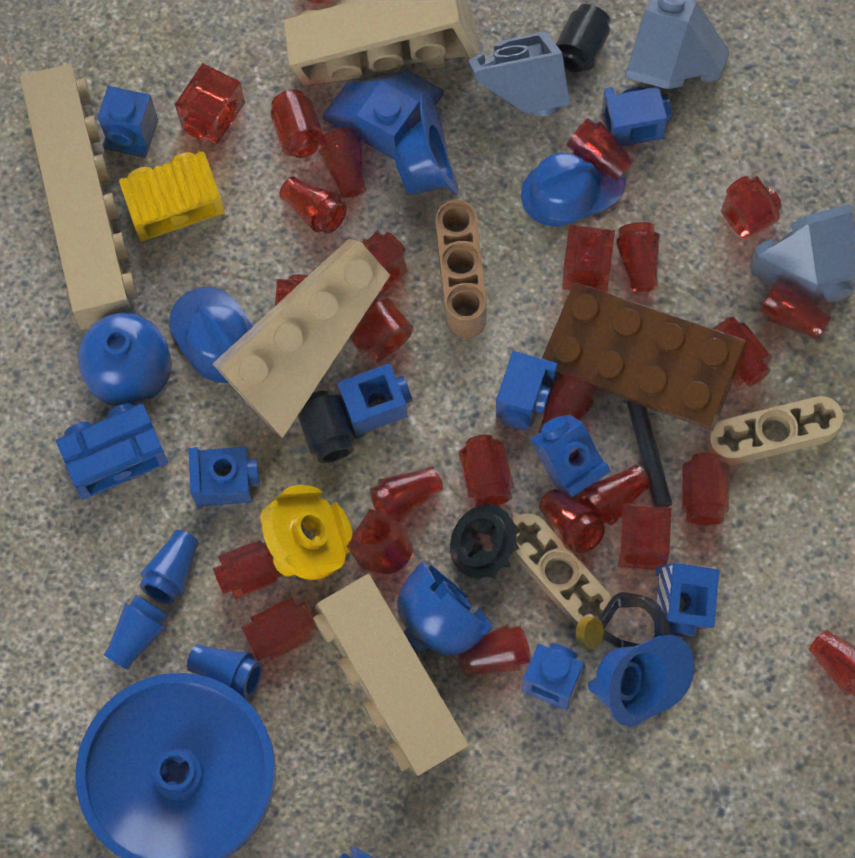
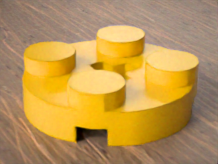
[260,485,353,580]

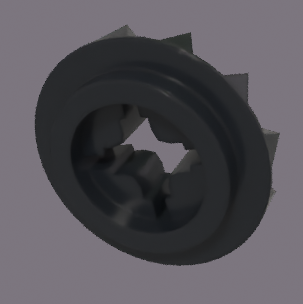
[450,504,520,580]

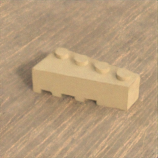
[284,0,480,85]
[212,239,390,438]
[313,573,469,776]

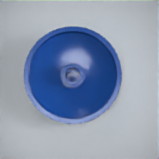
[75,673,276,858]

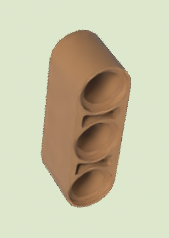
[435,200,487,338]

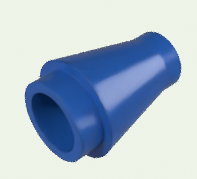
[140,530,199,604]
[103,595,168,670]
[187,644,263,699]

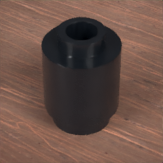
[556,4,610,73]
[298,390,354,463]

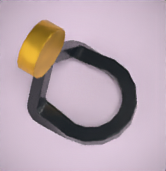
[575,592,669,649]

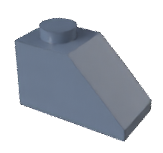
[625,0,730,89]
[468,31,570,116]
[750,204,855,303]

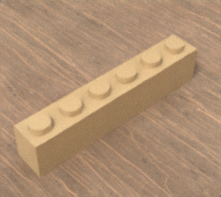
[20,63,138,330]

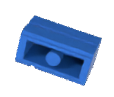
[56,403,169,500]

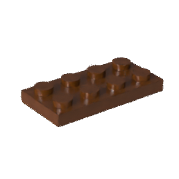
[542,282,748,431]

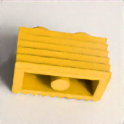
[119,151,225,242]

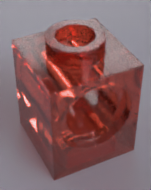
[175,63,245,144]
[562,225,615,293]
[618,505,672,570]

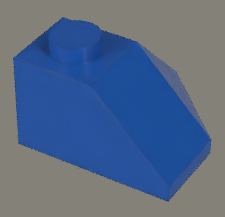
[322,70,444,160]

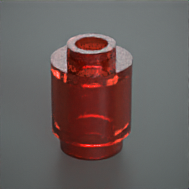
[270,90,325,158]
[713,317,773,387]
[458,434,514,506]
[681,453,730,526]
[212,539,284,600]
[241,597,317,661]

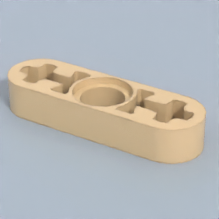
[708,396,843,466]
[512,514,611,627]

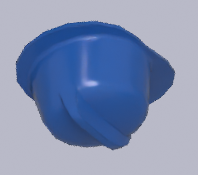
[395,92,459,195]
[521,149,626,227]
[169,287,253,383]
[588,634,694,727]

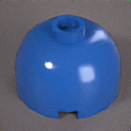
[78,312,172,406]
[397,561,493,656]

